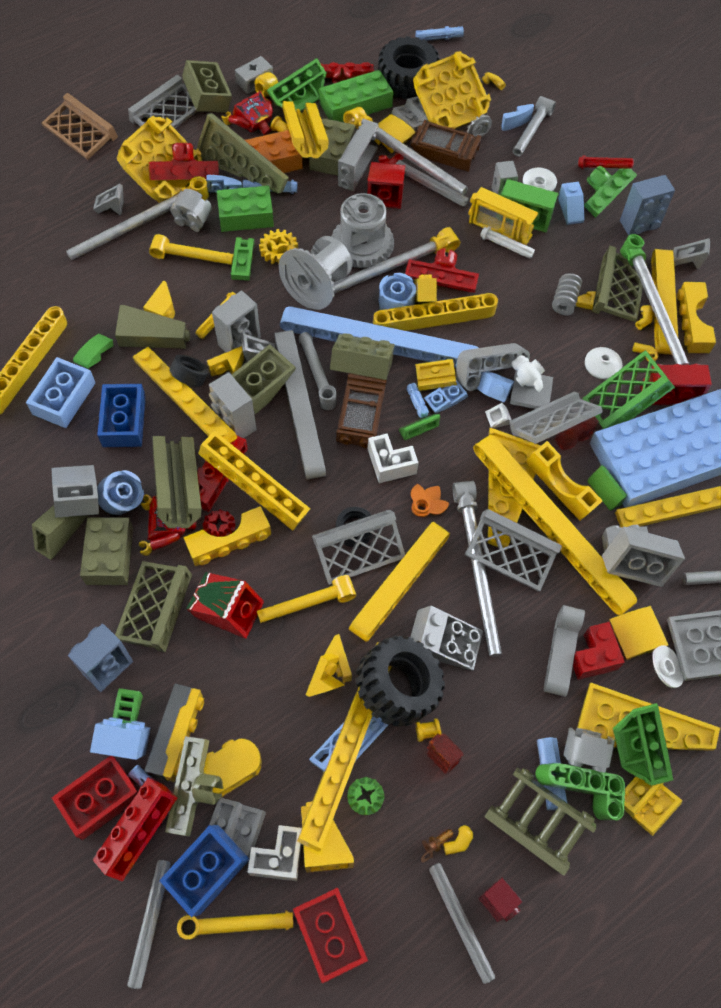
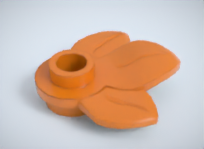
[411,484,449,517]

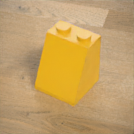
[301,802,354,872]

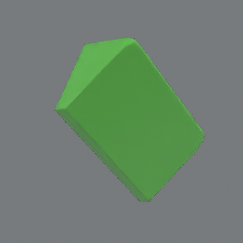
[399,414,440,440]
[588,465,627,511]

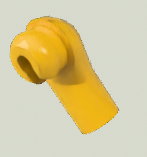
[482,72,506,90]
[635,305,654,330]
[632,343,658,361]
[443,825,473,855]

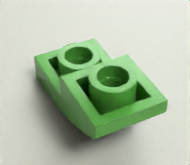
[73,334,113,368]

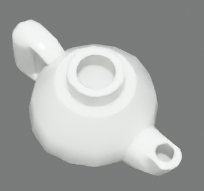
[512,355,545,393]

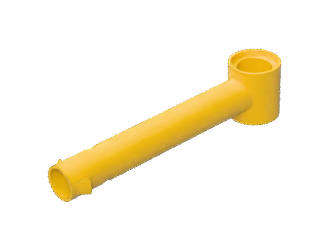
[149,234,234,265]
[257,575,357,623]
[177,910,293,940]

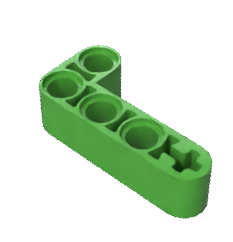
[536,763,625,820]

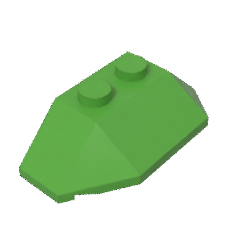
[267,58,326,111]
[612,703,673,786]

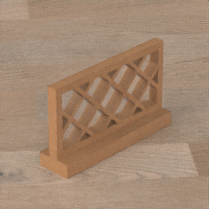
[42,93,118,160]

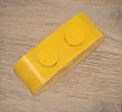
[204,739,262,797]

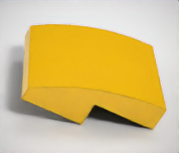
[374,114,416,153]
[609,606,669,660]
[624,777,682,836]

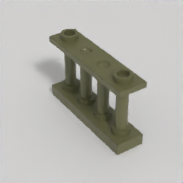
[484,767,596,876]

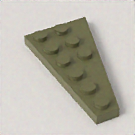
[196,113,289,193]

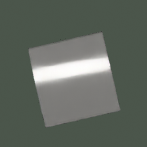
[392,96,429,132]
[510,371,553,409]
[209,798,266,858]

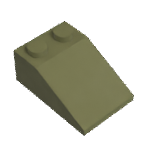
[232,344,296,414]

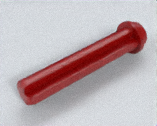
[578,155,634,169]

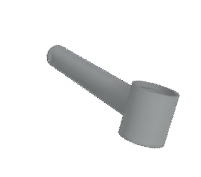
[513,96,556,157]
[299,332,337,410]

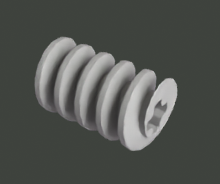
[552,273,582,315]

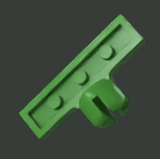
[584,166,637,218]

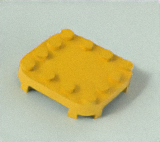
[413,51,491,129]
[117,116,202,203]

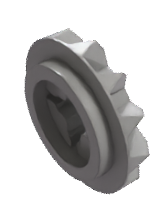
[467,114,492,137]

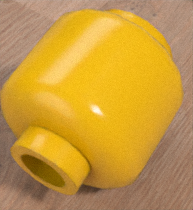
[255,72,278,97]

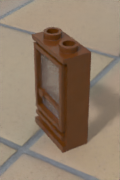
[411,119,482,172]
[336,373,386,448]

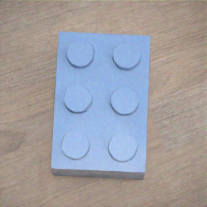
[26,357,95,428]

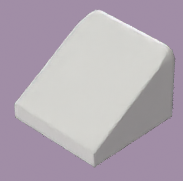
[485,403,512,428]

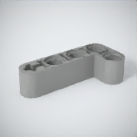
[456,343,530,391]
[543,605,585,697]

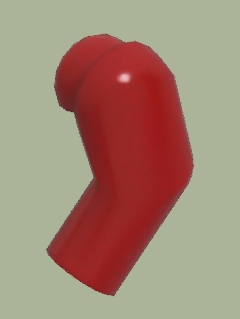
[378,153,403,164]

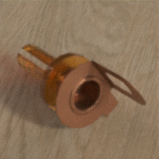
[421,829,453,863]

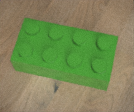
[319,70,393,122]

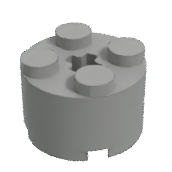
[170,189,212,232]
[564,727,615,772]

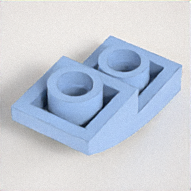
[501,104,534,131]
[207,175,242,192]
[424,380,468,413]

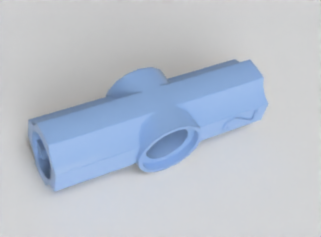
[537,737,567,810]

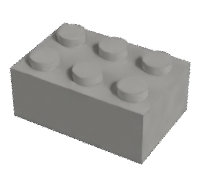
[212,290,261,352]
[209,372,256,438]
[602,526,685,587]

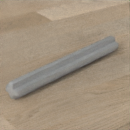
[396,160,469,207]
[127,860,171,989]
[429,863,495,984]

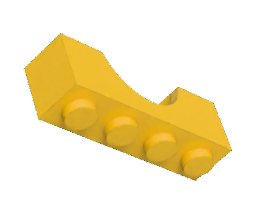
[677,282,716,353]
[525,441,602,521]
[184,506,271,566]

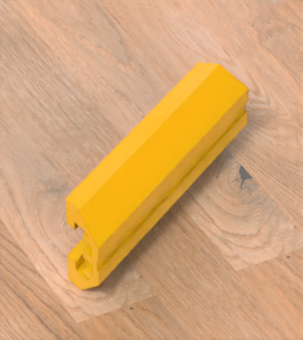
[282,101,329,158]

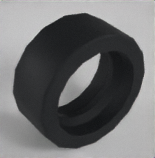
[169,354,209,387]
[336,506,374,547]

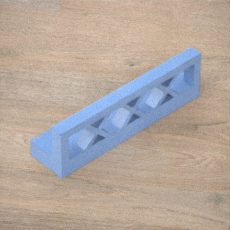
[309,716,388,772]

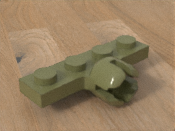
[165,736,223,836]

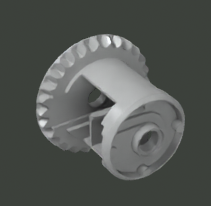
[331,193,394,268]
[279,236,352,310]

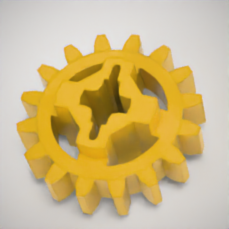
[259,229,298,265]

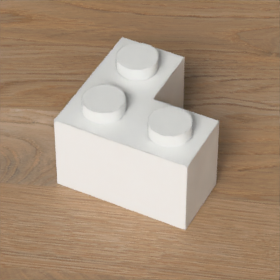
[368,434,418,483]
[248,825,302,881]

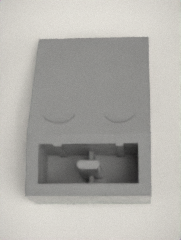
[51,465,99,518]
[410,606,483,671]

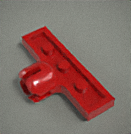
[320,62,374,84]
[148,143,219,180]
[405,248,479,293]

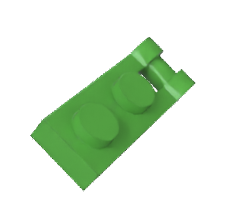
[231,237,255,280]

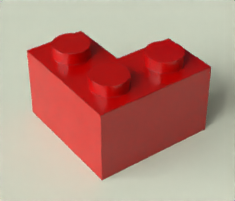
[573,622,625,680]

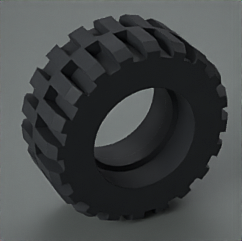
[378,36,440,100]
[356,636,445,727]

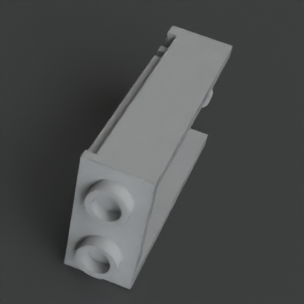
[338,119,379,191]

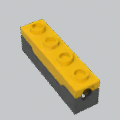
[145,684,204,782]

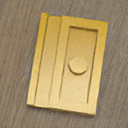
[415,359,457,391]

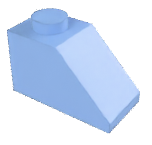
[558,182,584,225]
[476,371,514,402]

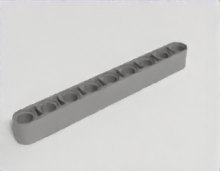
[274,330,326,480]

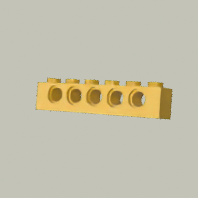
[198,431,310,531]

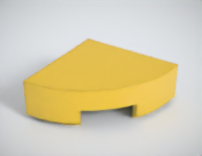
[576,291,596,310]

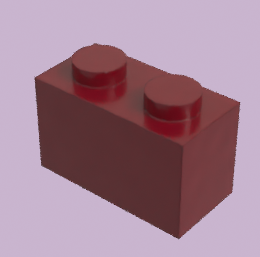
[478,878,522,922]

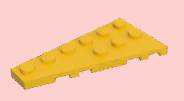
[487,428,541,550]
[577,683,720,751]

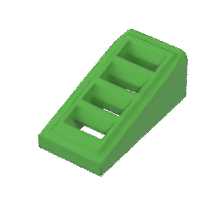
[113,689,143,724]

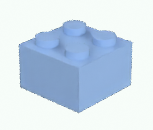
[90,717,151,759]

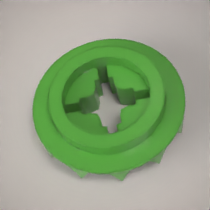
[347,777,384,815]

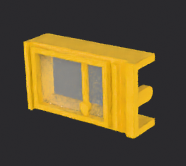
[468,187,538,245]

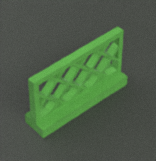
[582,350,675,429]

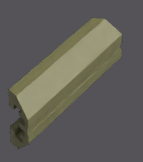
[152,436,201,528]

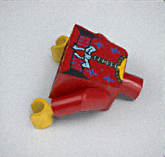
[222,91,273,136]
[139,494,197,556]

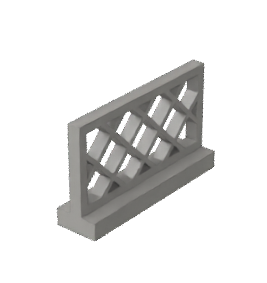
[128,74,198,129]
[509,391,603,444]
[465,509,562,592]
[312,510,405,585]

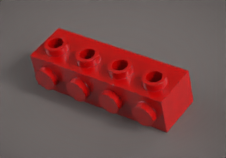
[197,436,248,512]
[93,777,178,882]

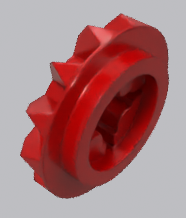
[202,509,235,537]

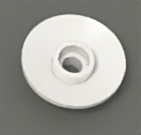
[523,168,557,191]
[585,347,622,380]
[653,645,684,688]

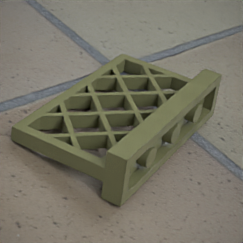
[592,246,647,322]
[115,561,192,652]

